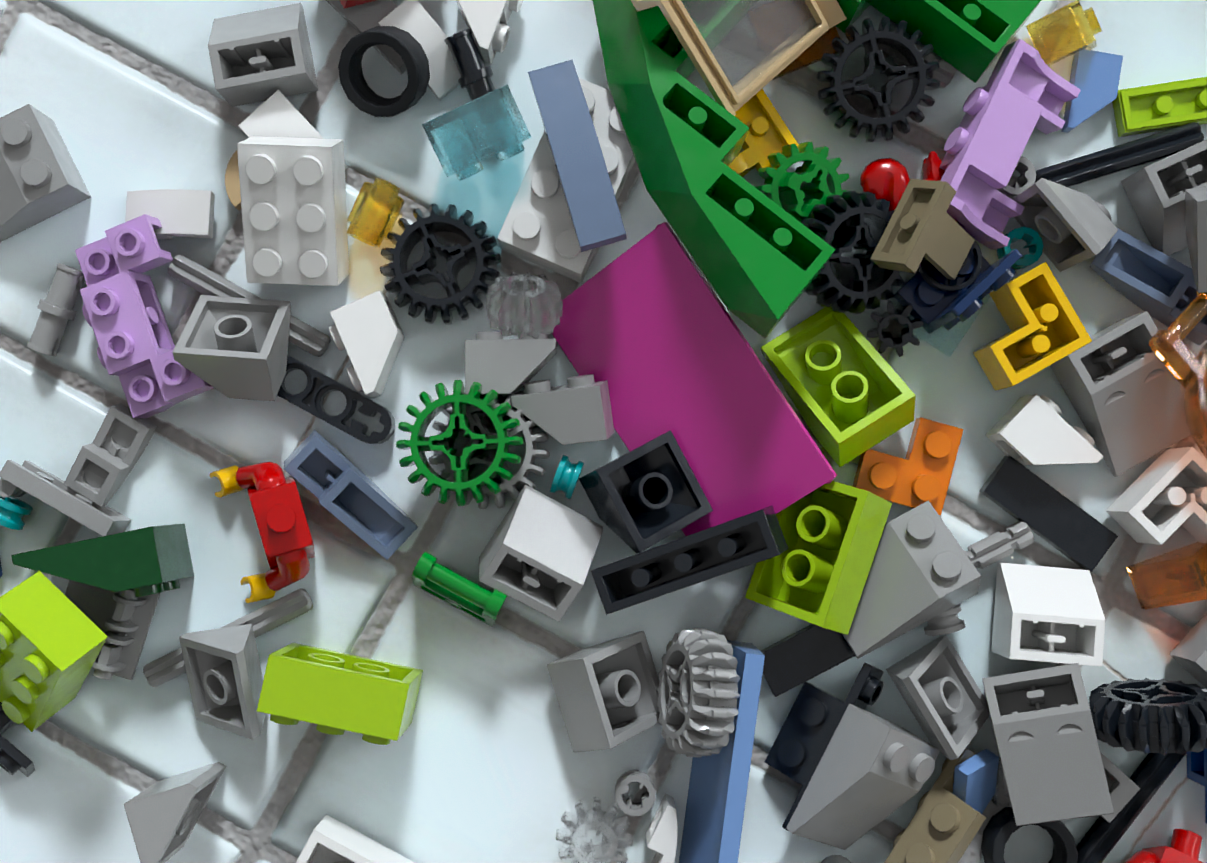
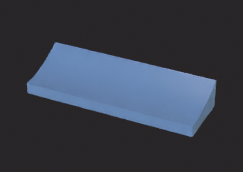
[679,640,765,863]

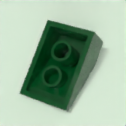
[11,524,194,598]

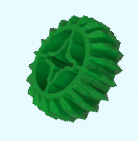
[396,380,523,506]

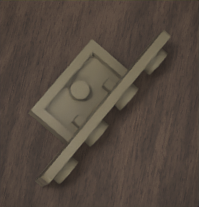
[884,748,987,863]

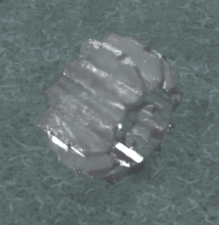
[486,271,563,340]
[556,796,633,863]

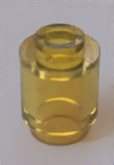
[346,178,405,248]

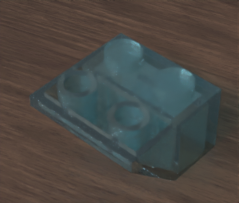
[422,84,531,181]

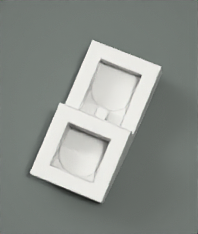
[378,0,461,101]
[125,189,215,240]
[645,793,678,863]

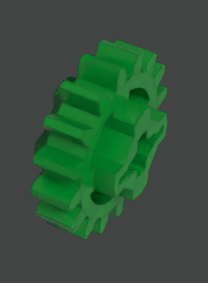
[755,142,849,222]

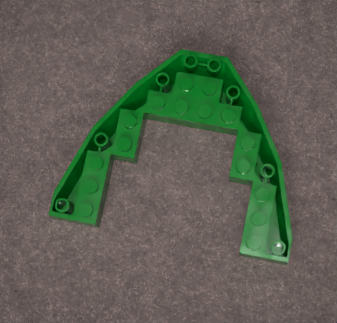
[592,0,1042,338]

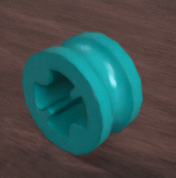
[996,227,1044,270]
[549,455,584,500]
[0,496,33,530]

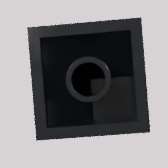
[579,430,713,554]

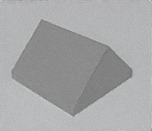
[179,623,266,740]
[886,635,990,760]
[124,762,226,863]

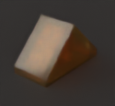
[1126,542,1207,610]

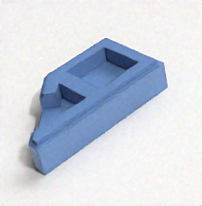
[1062,48,1123,133]
[953,749,999,814]

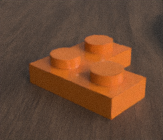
[852,417,964,515]

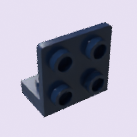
[894,249,1023,334]

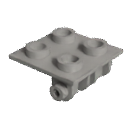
[65,580,160,680]

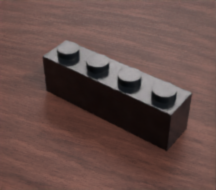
[591,506,789,615]

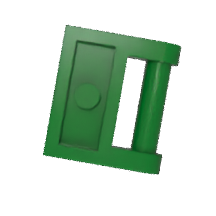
[412,552,508,627]

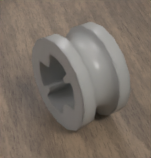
[996,156,1036,199]
[924,604,966,636]
[615,770,656,816]

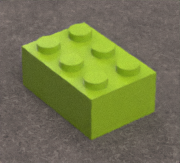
[745,481,892,635]
[0,571,108,732]
[257,643,423,745]

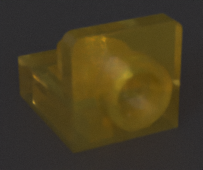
[1026,0,1102,66]

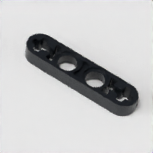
[277,354,395,444]

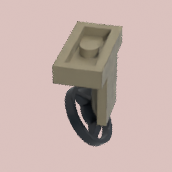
[870,179,982,292]

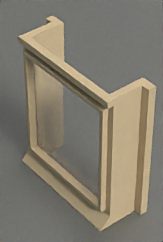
[631,0,847,116]

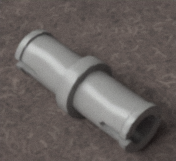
[26,263,85,357]

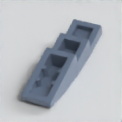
[528,59,627,252]

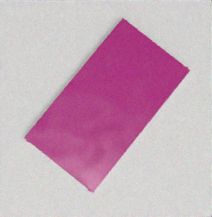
[541,222,837,536]

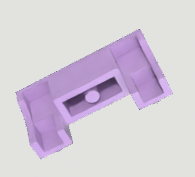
[939,39,1081,250]
[75,214,214,418]

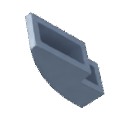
[1090,228,1207,346]
[284,429,418,560]

